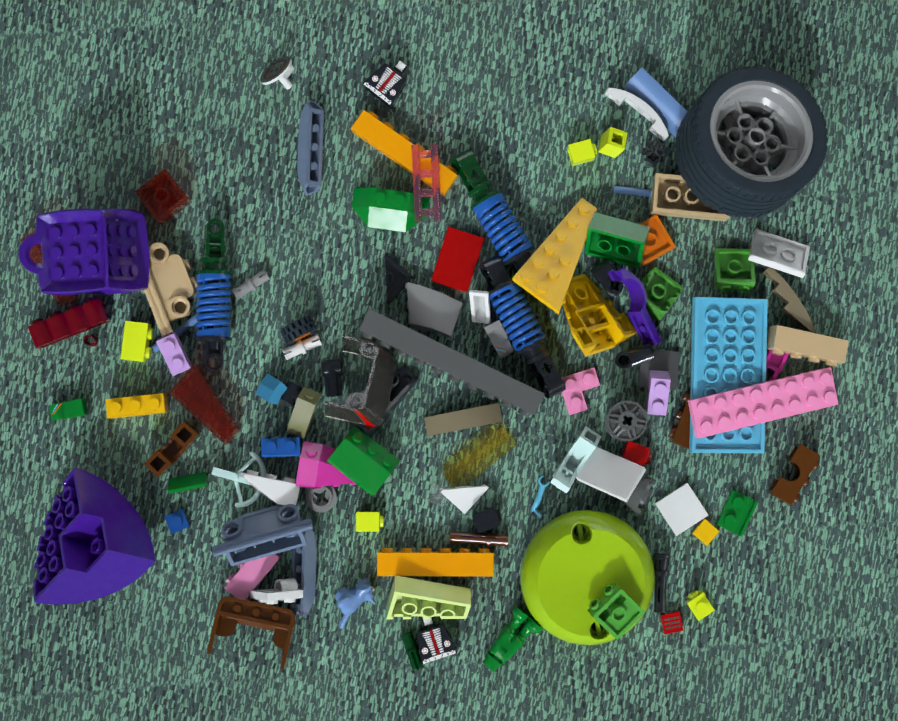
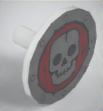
[260,56,294,90]

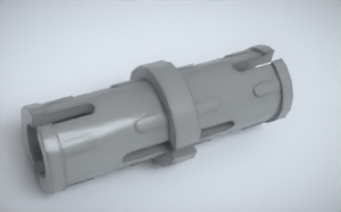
[232,269,270,300]

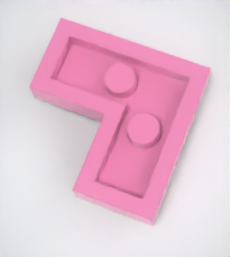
[562,367,600,415]

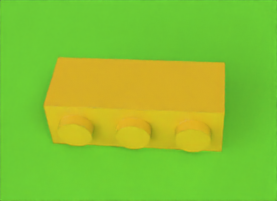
[105,393,169,419]

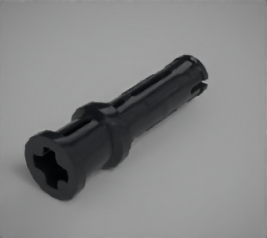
[653,553,670,613]

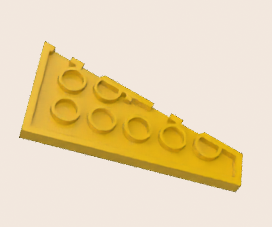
[512,198,597,315]

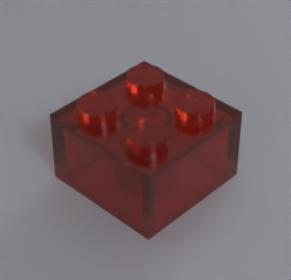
[134,169,192,225]

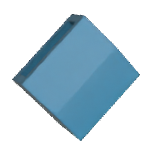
[255,374,287,405]

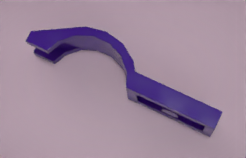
[608,268,662,345]

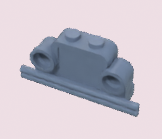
[212,504,313,566]

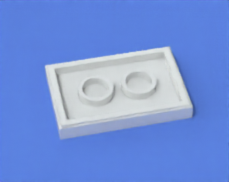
[748,229,810,278]
[576,447,646,502]

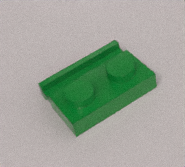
[716,490,758,537]

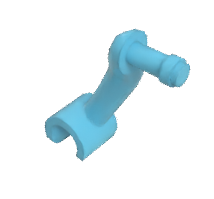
[531,475,550,518]

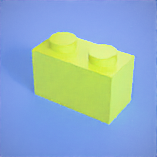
[120,321,154,362]

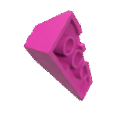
[296,441,357,489]

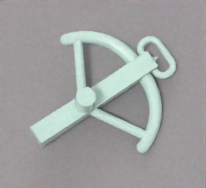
[212,452,266,508]

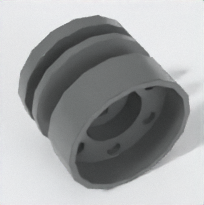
[604,401,647,441]

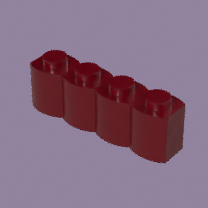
[28,297,111,349]

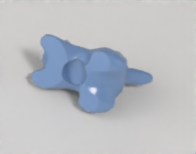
[335,578,375,629]

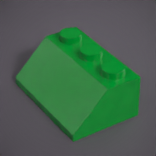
[585,212,650,269]
[327,425,400,496]

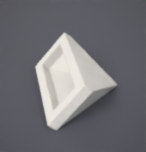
[469,290,491,324]

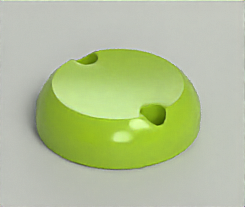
[520,510,655,645]

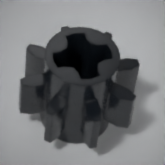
[642,140,667,164]

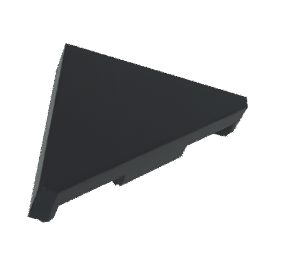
[385,254,413,304]

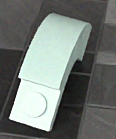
[550,426,602,493]

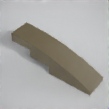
[762,267,816,333]

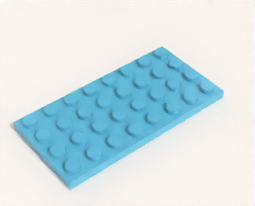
[689,297,768,453]

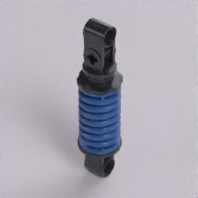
[479,255,566,399]

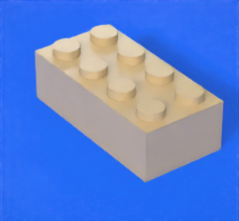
[649,173,730,221]

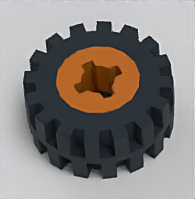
[280,315,317,345]

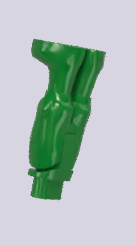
[483,605,544,672]

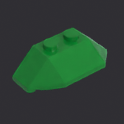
[352,187,429,232]

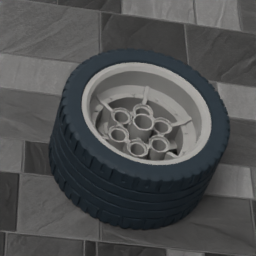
[675,66,828,218]

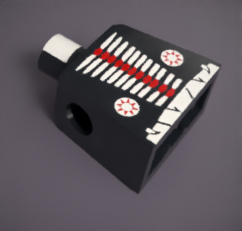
[363,61,408,109]
[417,617,457,664]

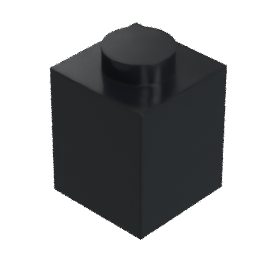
[472,507,502,533]

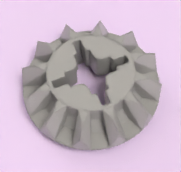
[306,486,337,513]

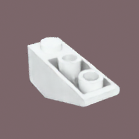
[240,470,300,505]

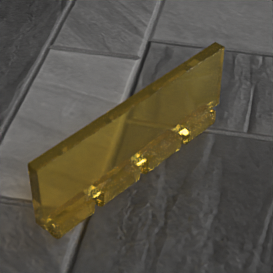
[442,423,517,488]

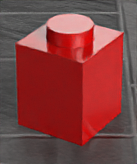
[621,441,652,467]

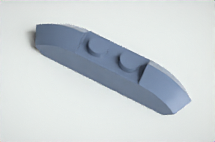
[297,100,324,196]
[291,529,317,618]

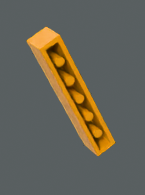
[351,110,458,197]
[377,548,494,577]

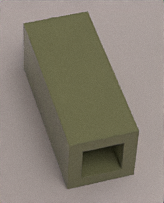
[286,387,322,439]

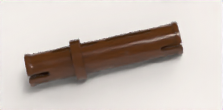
[450,531,508,547]

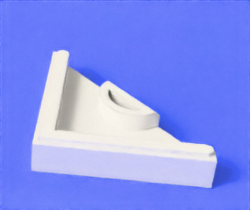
[439,484,488,514]

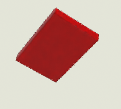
[431,227,485,293]

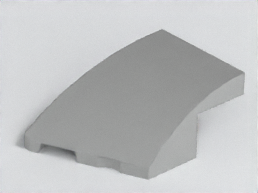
[405,282,463,338]

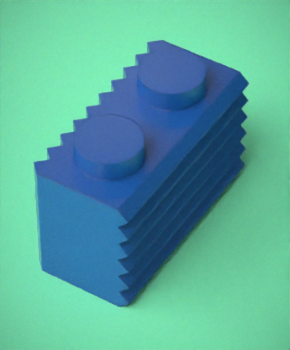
[261,437,302,457]

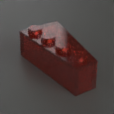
[168,364,241,445]

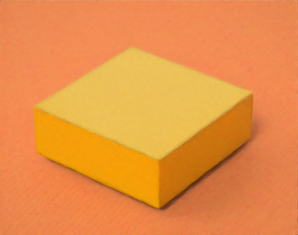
[692,519,720,546]

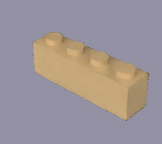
[767,325,849,367]

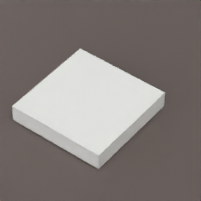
[654,483,708,536]

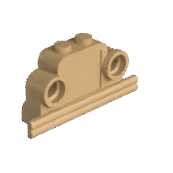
[144,243,198,337]

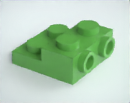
[714,248,756,293]
[587,583,645,640]

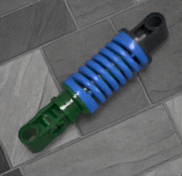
[451,149,535,273]
[195,218,232,372]

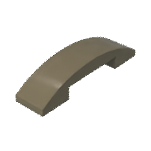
[424,403,503,436]

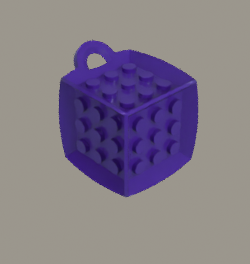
[18,208,149,296]

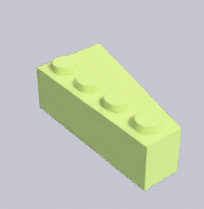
[386,575,471,620]

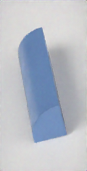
[624,67,688,138]

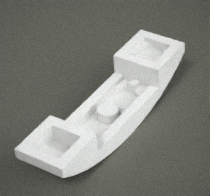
[605,88,669,142]

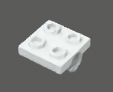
[250,578,303,604]

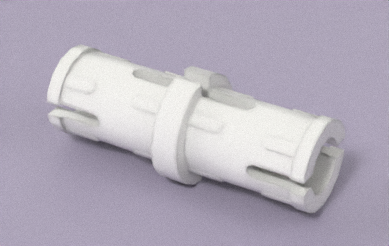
[282,334,322,360]

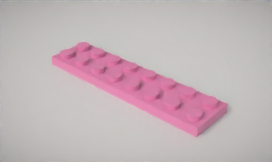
[688,367,838,439]

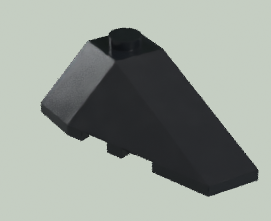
[339,366,419,438]

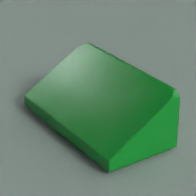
[168,472,209,494]

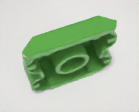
[630,266,684,321]

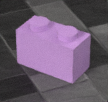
[156,331,192,376]
[645,370,671,416]

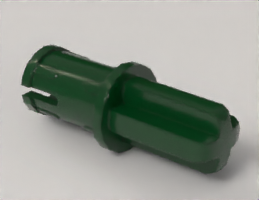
[401,631,423,671]

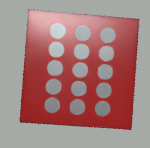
[660,611,684,634]

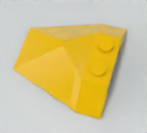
[562,274,637,357]

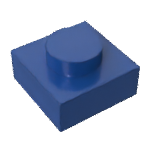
[164,509,190,534]

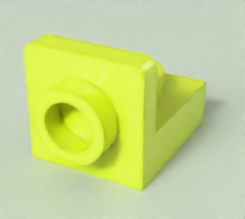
[685,590,715,621]

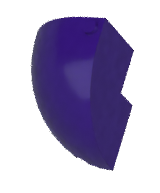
[33,467,156,605]

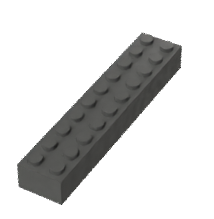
[359,309,544,417]

